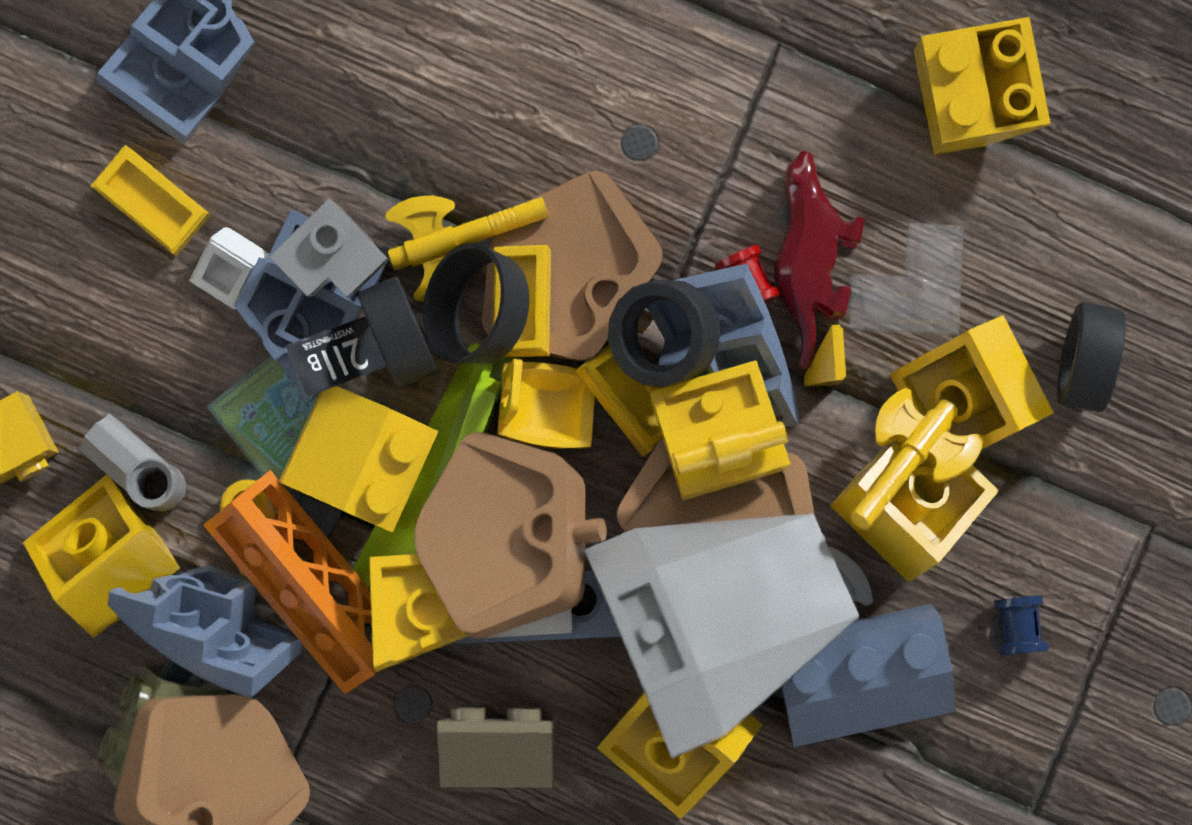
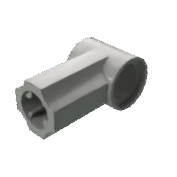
[78,413,186,512]

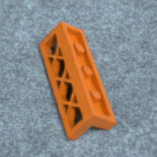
[203,470,377,694]

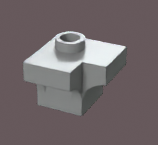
[269,199,389,298]

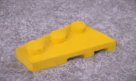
[370,554,467,672]

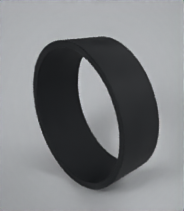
[423,243,529,364]

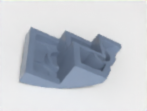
[96,0,254,145]
[235,210,390,402]
[647,264,800,426]
[108,565,302,698]

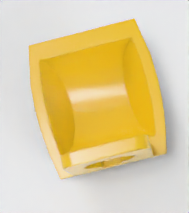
[497,359,595,449]

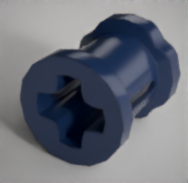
[994,595,1049,656]

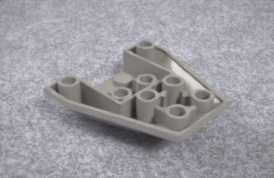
[585,514,859,758]

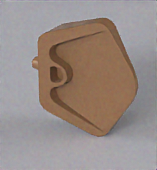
[482,171,663,362]
[414,432,607,639]
[617,438,815,534]
[114,694,310,825]

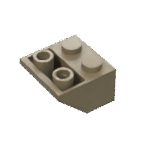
[437,707,554,788]

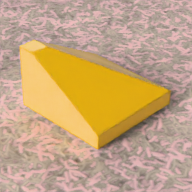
[803,325,846,387]

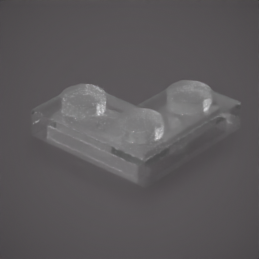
[848,223,964,336]

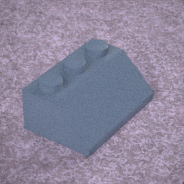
[780,604,956,747]

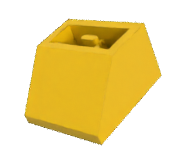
[914,17,1051,155]

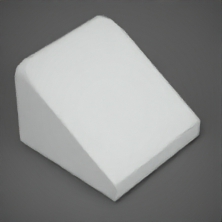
[189,227,269,310]

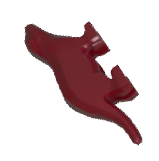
[774,151,865,370]

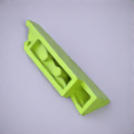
[353,343,513,587]

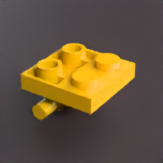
[649,360,791,501]

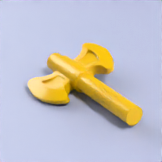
[385,196,549,301]
[850,388,984,530]

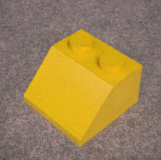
[889,315,1054,450]
[279,386,439,533]
[830,441,999,583]
[23,475,180,638]
[597,691,763,819]

